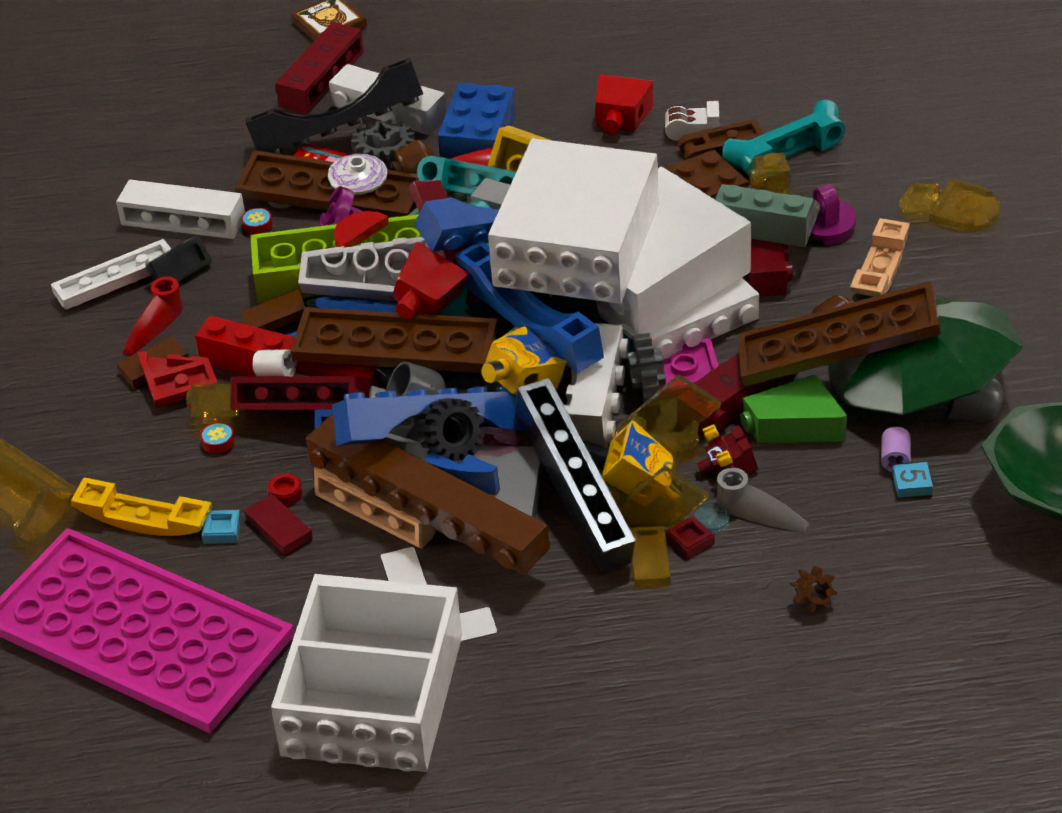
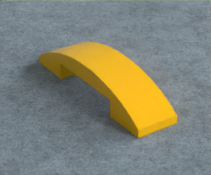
[71,477,212,536]

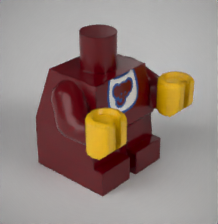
[697,424,759,476]

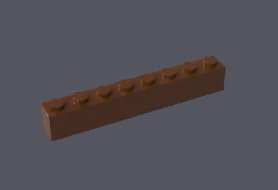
[306,414,550,575]

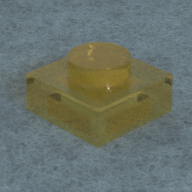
[899,183,942,214]

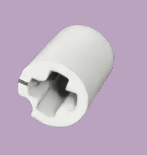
[252,350,297,376]

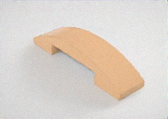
[850,218,910,297]

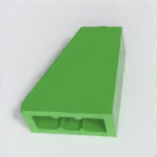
[740,374,847,443]

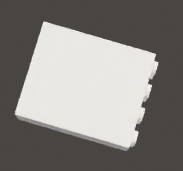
[488,138,659,304]
[596,166,751,340]
[271,574,462,772]

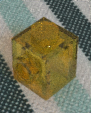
[749,152,791,195]
[186,383,238,423]

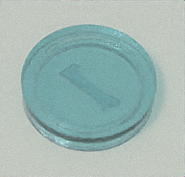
[695,503,729,533]

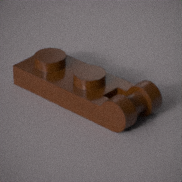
[677,119,764,160]

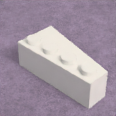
[298,237,430,302]
[564,323,629,448]

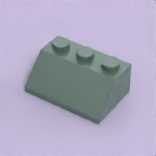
[715,184,820,247]

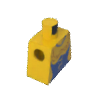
[481,326,567,395]
[602,420,683,503]

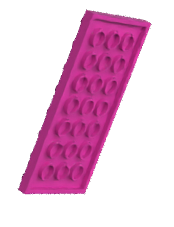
[0,528,295,734]

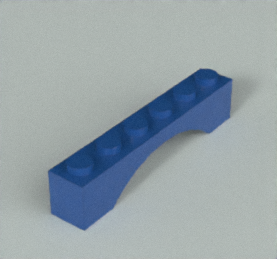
[415,198,499,252]
[455,240,604,374]
[332,386,526,446]

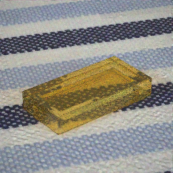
[629,526,671,588]

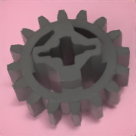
[351,119,415,166]
[627,333,666,405]

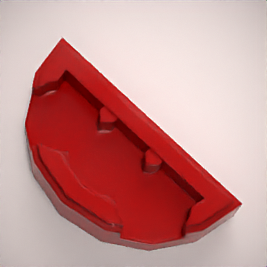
[334,211,389,248]

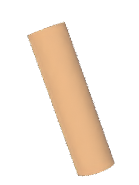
[314,467,436,549]

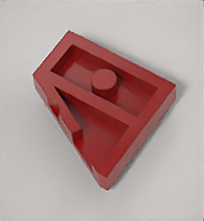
[137,351,218,408]

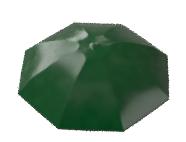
[828,297,1023,415]
[981,402,1062,521]

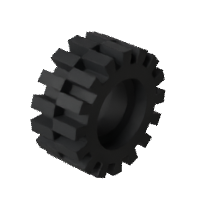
[417,398,485,461]

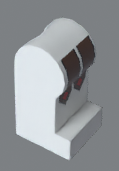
[665,101,719,141]

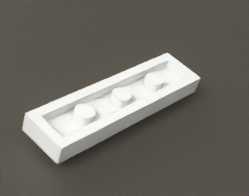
[51,239,171,310]

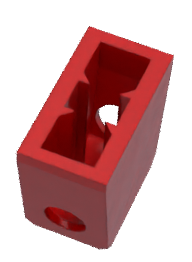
[595,74,654,134]
[392,242,469,319]

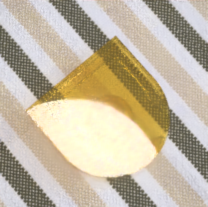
[929,178,1001,231]

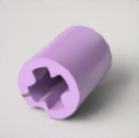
[881,427,911,472]

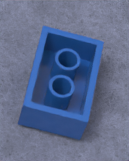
[438,83,516,159]

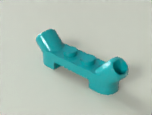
[722,100,846,178]
[417,156,516,194]

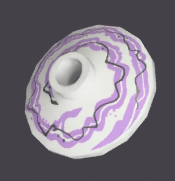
[328,154,388,195]

